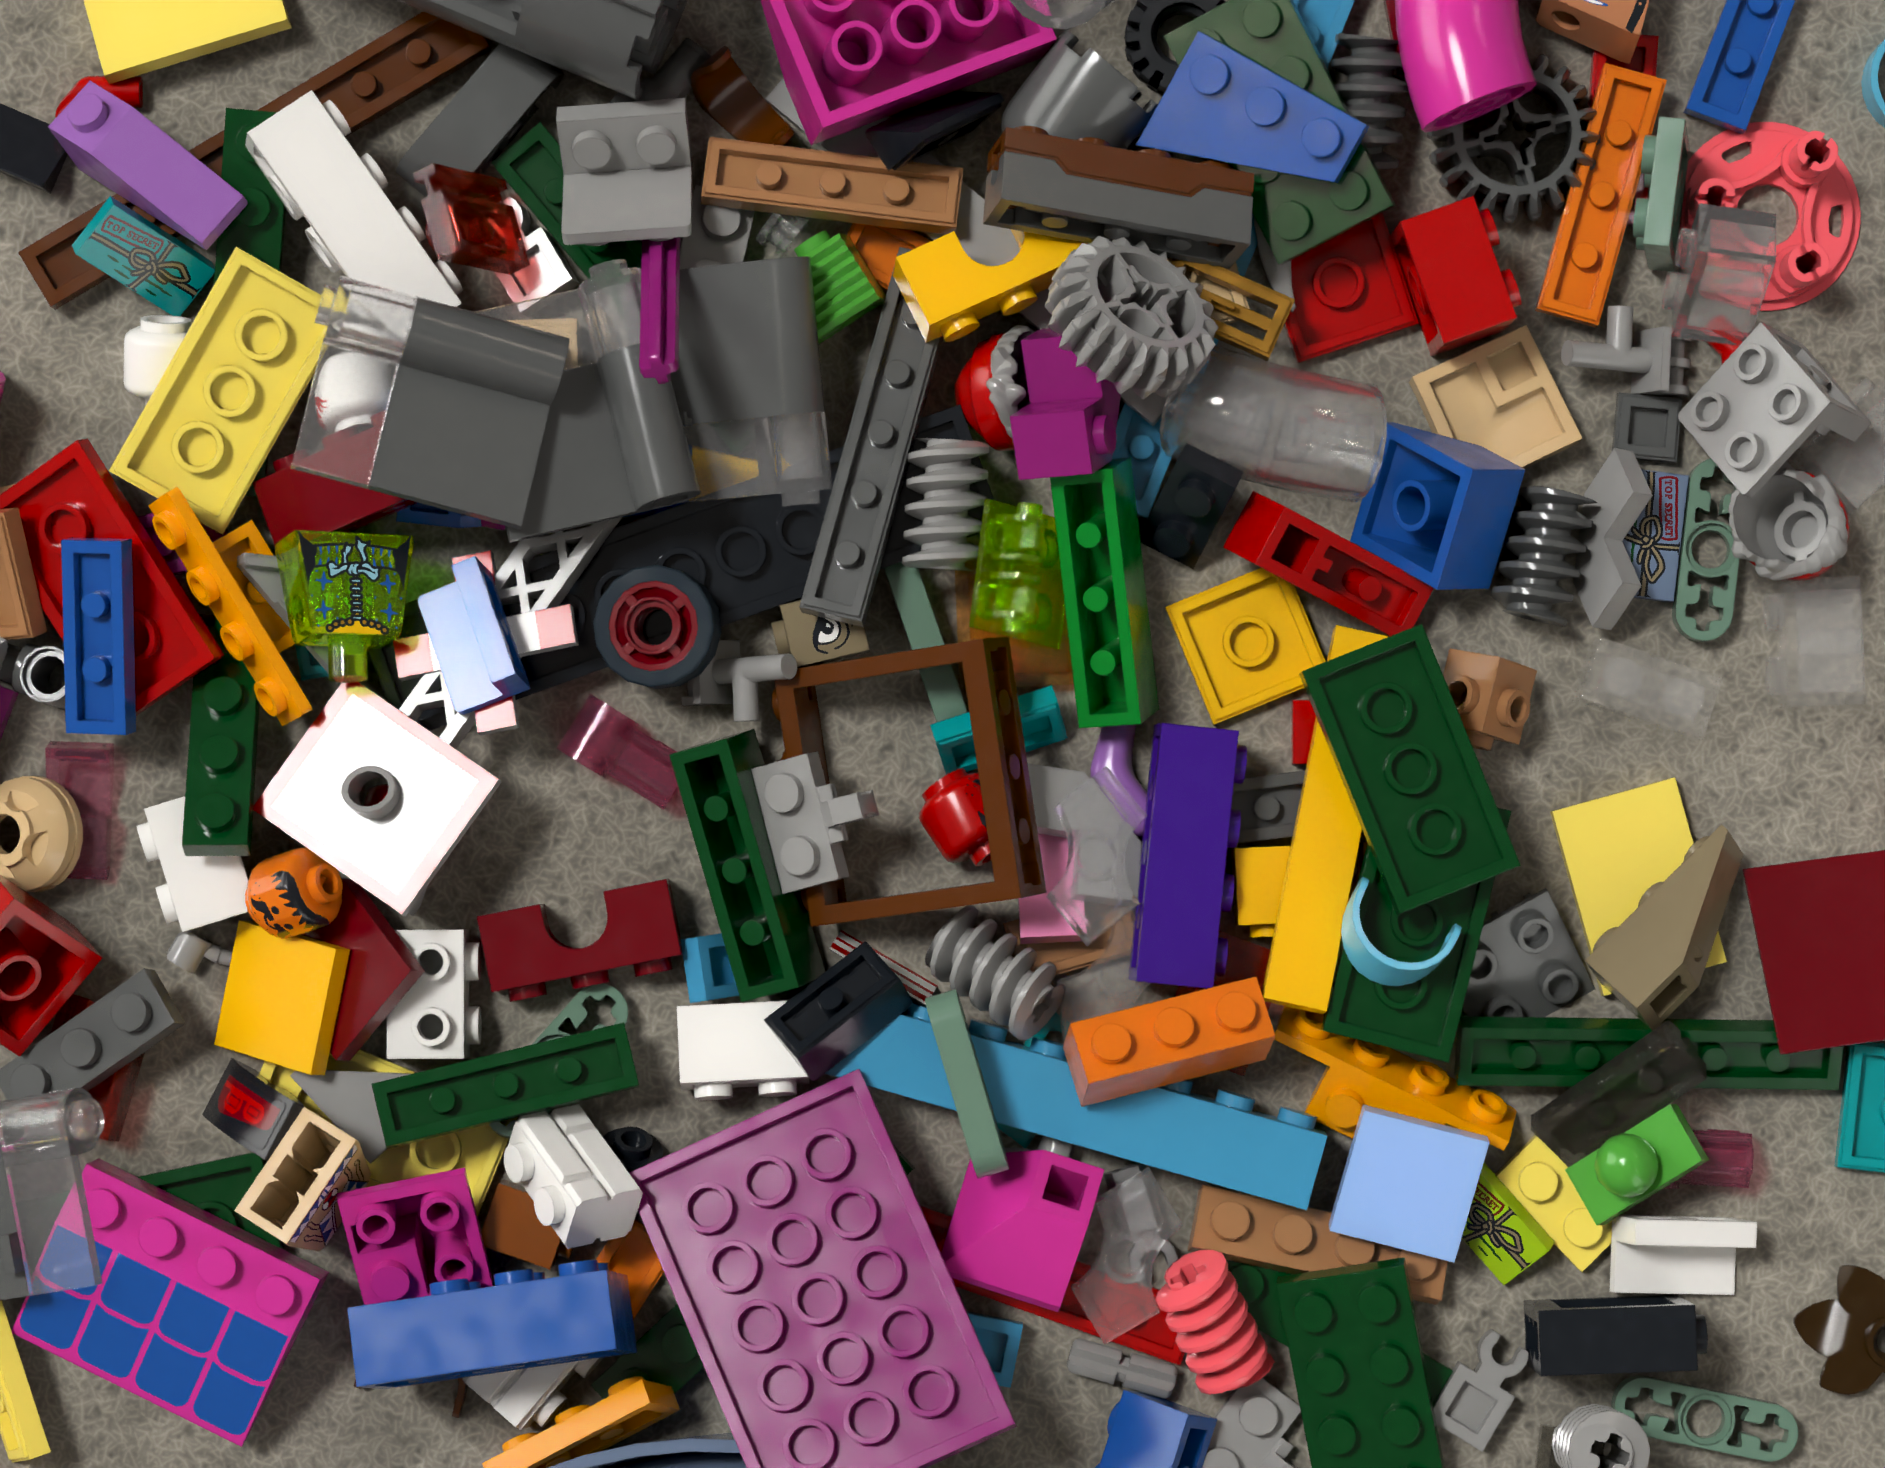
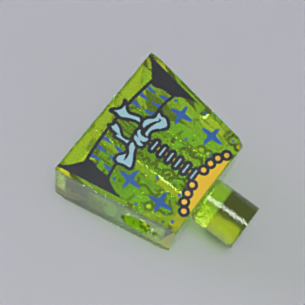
[275,530,413,683]

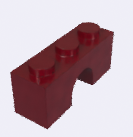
[477,879,682,1002]

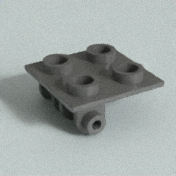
[1463,888,1595,1017]

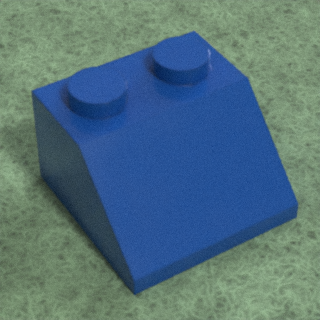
[1350,422,1526,590]

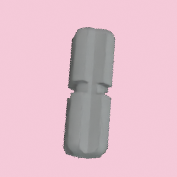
[1067,1338,1177,1399]

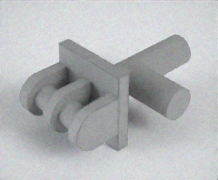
[1561,305,1692,397]
[681,640,797,722]

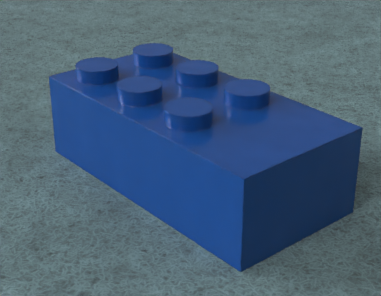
[347,1260,637,1389]

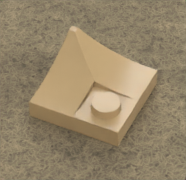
[1409,325,1582,469]

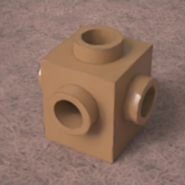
[1443,648,1537,751]

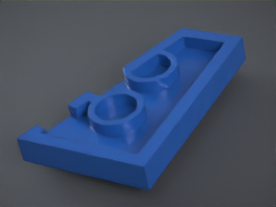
[1136,31,1370,183]

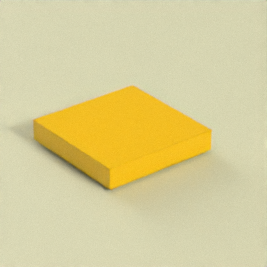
[1165,568,1326,725]
[214,920,350,1075]

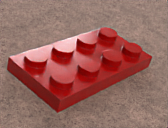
[0,438,224,716]

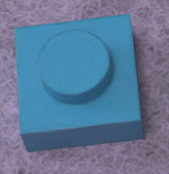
[681,934,739,1003]
[967,1311,1023,1388]

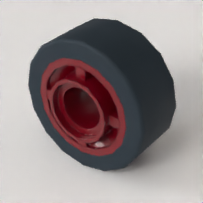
[593,565,721,689]

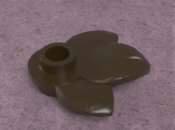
[1793,1265,1885,1395]

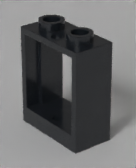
[1524,1295,1708,1376]

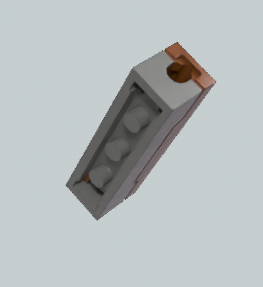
[983,126,1254,269]

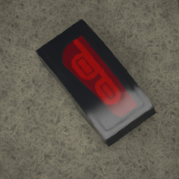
[202,1058,305,1161]

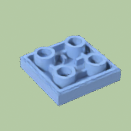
[1328,1104,1490,1263]

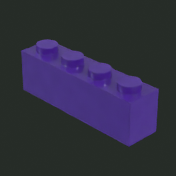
[1128,723,1247,988]

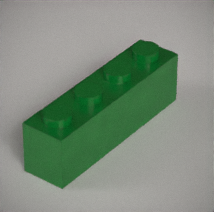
[1050,457,1159,728]

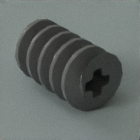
[1331,33,1409,170]
[1490,486,1597,627]

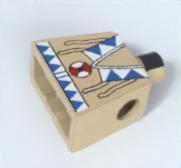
[234,1107,371,1251]

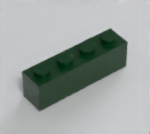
[669,729,825,1002]

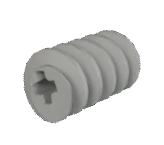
[902,438,990,571]
[925,905,1066,1040]
[1552,1403,1650,1468]

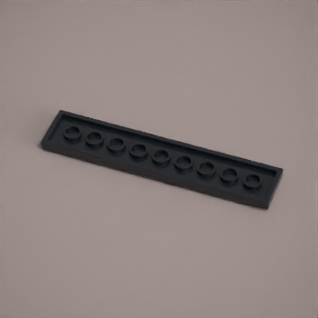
[367,404,1003,731]

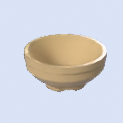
[0,776,83,892]

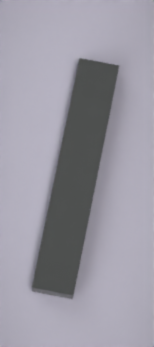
[799,247,943,627]

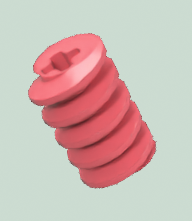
[1155,1250,1275,1395]

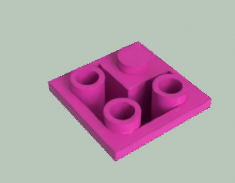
[941,1149,1105,1312]
[337,1168,493,1305]

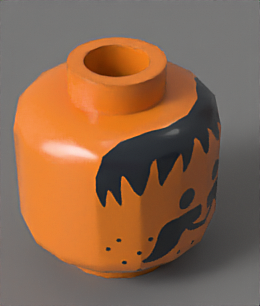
[245,847,343,939]

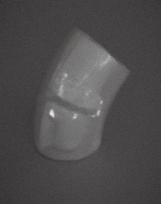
[1160,345,1387,503]

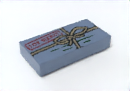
[1622,469,1689,603]

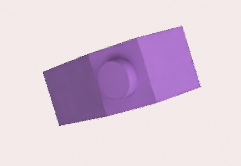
[48,81,248,250]

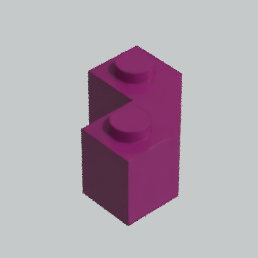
[1010,328,1121,480]

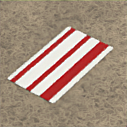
[829,930,937,1005]

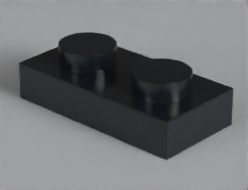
[1140,443,1244,569]

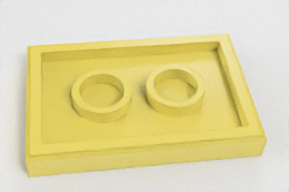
[84,0,292,84]
[1550,777,1727,996]

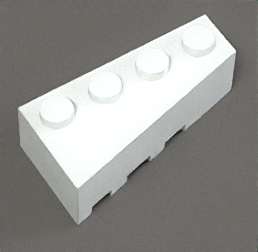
[245,90,463,367]

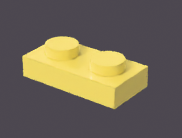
[1495,1135,1612,1272]

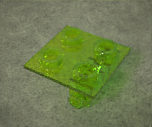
[969,499,1065,649]

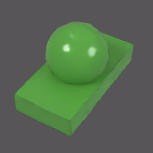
[1565,1104,1709,1225]

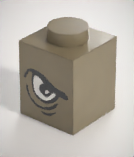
[771,600,870,668]

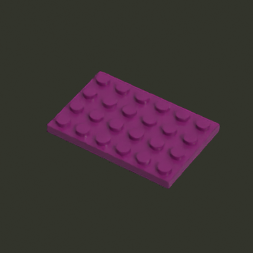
[629,1069,1017,1468]

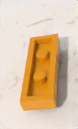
[482,1376,680,1468]

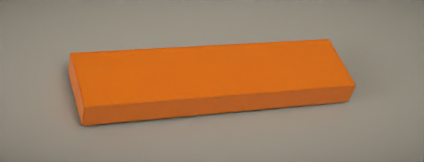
[1535,63,1667,328]

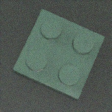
[1633,116,1690,272]

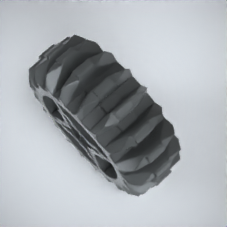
[1427,54,1601,223]

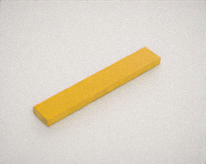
[1262,625,1389,1014]

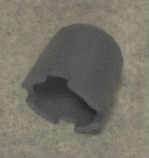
[1001,28,1158,150]

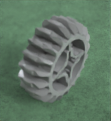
[1044,236,1218,400]

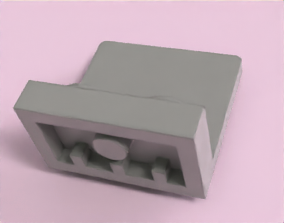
[556,98,693,246]
[1678,322,1871,498]

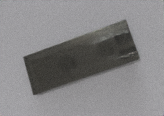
[1531,1021,1707,1166]

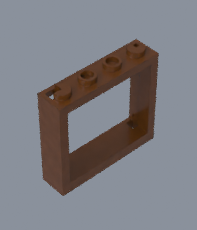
[772,636,1047,927]

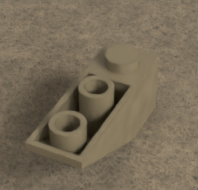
[1585,824,1743,1031]

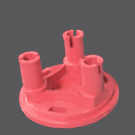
[1677,122,1861,311]

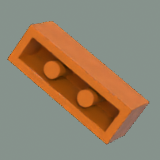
[1063,976,1275,1107]

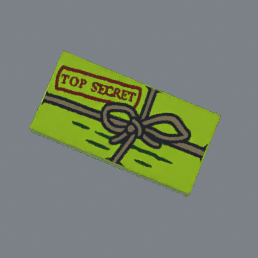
[1462,1163,1555,1285]

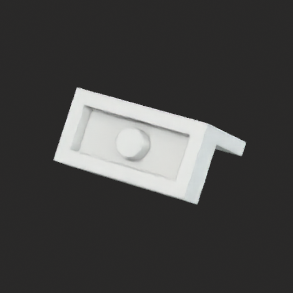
[1610,1215,1757,1295]

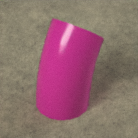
[1395,0,1537,132]

